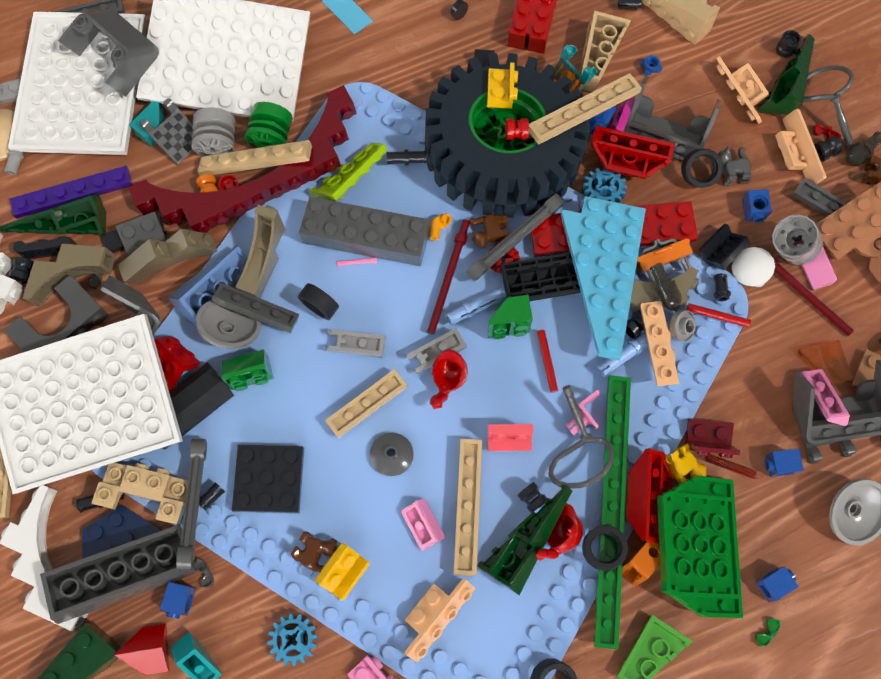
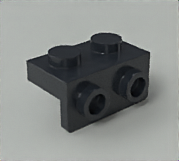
[699,223,750,270]

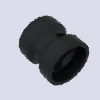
[776,30,801,58]
[814,136,843,162]
[8,257,34,283]
[625,310,645,339]
[517,482,547,513]

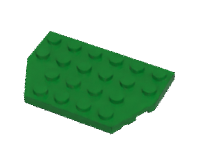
[657,476,743,618]

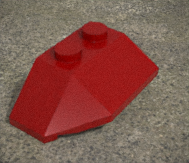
[591,126,675,179]
[626,448,672,544]

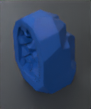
[588,106,617,135]

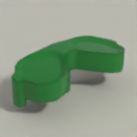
[755,618,781,647]

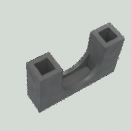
[4,275,108,352]

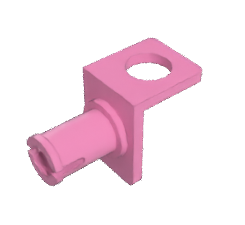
[565,390,600,436]

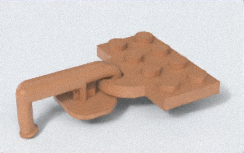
[816,182,881,283]

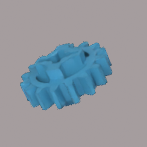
[582,168,627,203]
[267,614,319,666]

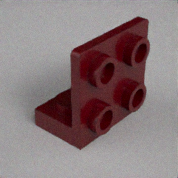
[685,418,740,458]

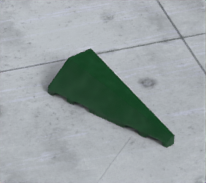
[757,34,815,115]
[0,193,106,235]
[477,484,572,595]

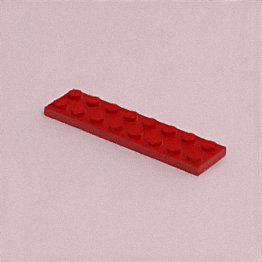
[531,201,698,257]

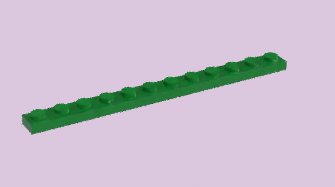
[594,375,631,650]

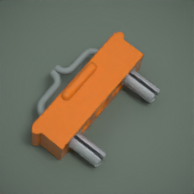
[636,239,693,282]

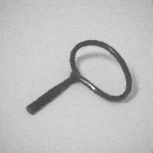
[803,65,855,148]
[548,385,614,489]

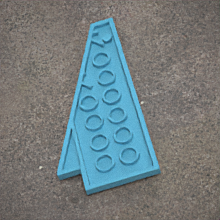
[561,196,646,361]

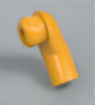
[429,213,452,241]

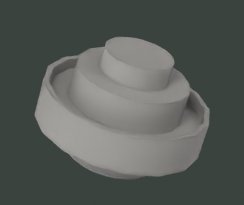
[669,310,696,342]

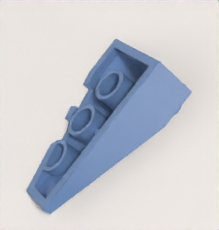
[168,246,248,326]

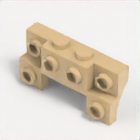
[91,463,188,525]

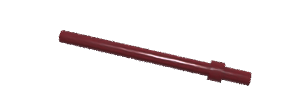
[427,219,470,334]
[757,246,854,336]

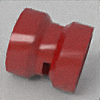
[505,118,529,140]
[218,174,240,190]

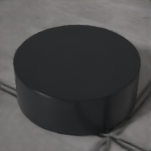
[450,0,468,20]

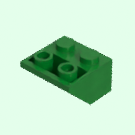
[487,295,533,340]
[221,349,274,391]

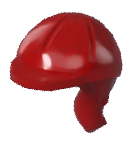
[429,349,468,409]
[535,503,583,561]

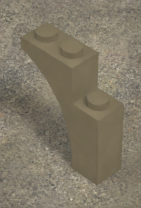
[235,205,285,298]
[118,228,217,285]
[22,244,116,307]
[629,267,699,313]

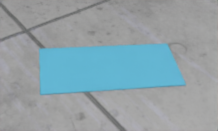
[321,0,373,35]

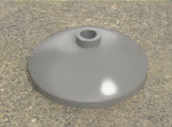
[196,300,261,349]
[829,479,881,545]

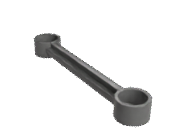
[465,193,565,282]
[176,439,207,570]

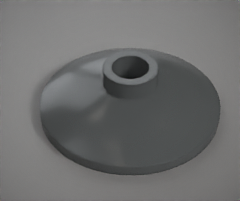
[370,433,413,476]

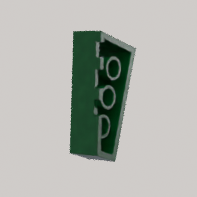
[38,623,121,679]

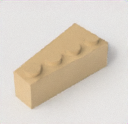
[642,0,720,45]
[579,10,631,92]

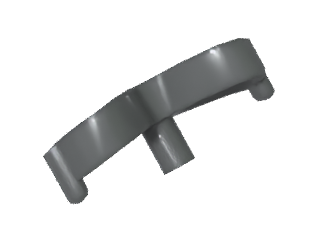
[87,273,102,289]
[194,558,214,588]

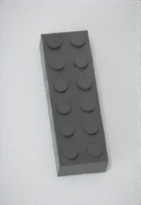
[299,196,430,266]
[40,524,196,624]

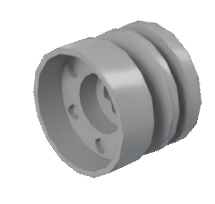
[191,107,235,156]
[772,214,823,265]

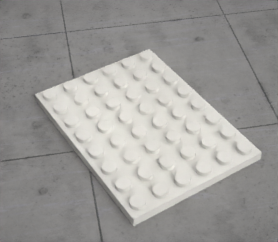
[136,0,310,125]
[8,12,147,155]
[0,314,183,494]

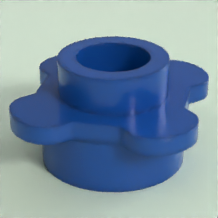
[640,55,662,76]

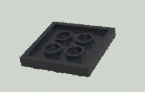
[232,445,304,514]

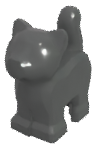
[718,146,752,186]

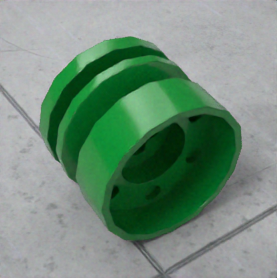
[244,102,293,148]

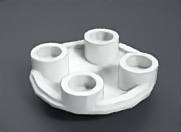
[732,247,775,287]

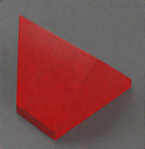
[114,624,169,675]

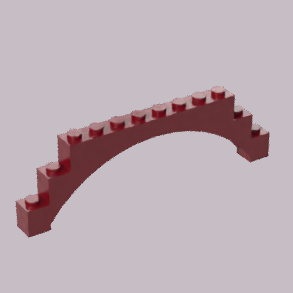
[128,85,357,233]

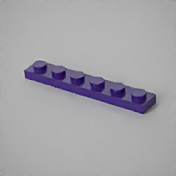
[10,166,133,219]

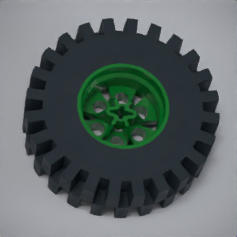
[425,53,590,218]

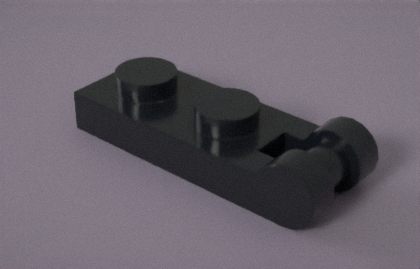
[13,236,78,259]

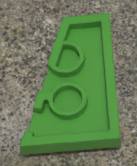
[616,615,693,679]

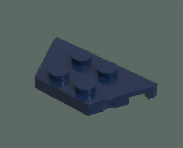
[82,505,162,559]

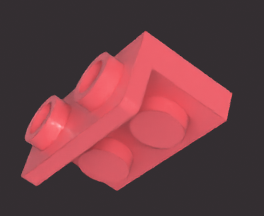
[488,424,533,451]

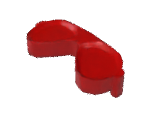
[813,124,842,139]

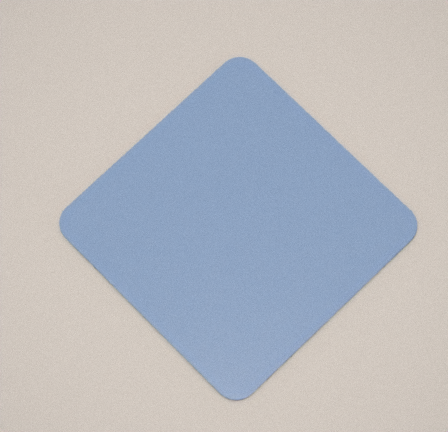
[92,82,748,679]

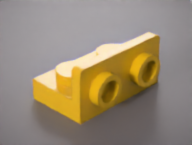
[487,62,518,109]
[314,542,370,601]

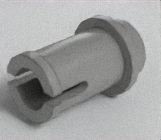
[4,150,24,176]

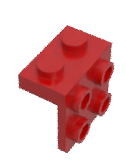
[154,336,201,391]

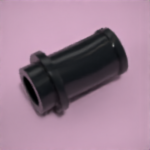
[618,0,642,10]
[713,273,731,302]
[199,482,225,511]

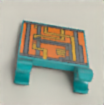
[553,45,597,92]

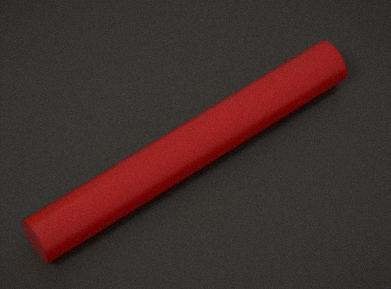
[686,303,751,328]
[537,330,559,393]

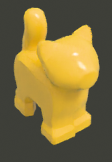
[665,443,707,484]

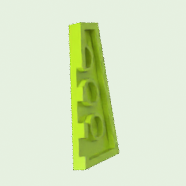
[309,142,388,201]

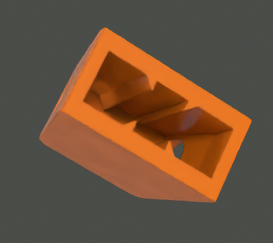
[622,541,660,587]

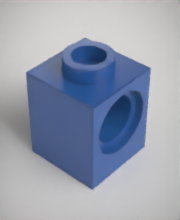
[742,189,772,223]
[764,449,804,477]
[755,566,799,602]
[160,582,196,619]

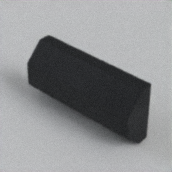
[502,253,581,301]
[163,362,234,450]

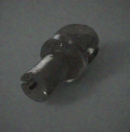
[845,131,881,166]
[649,262,682,309]

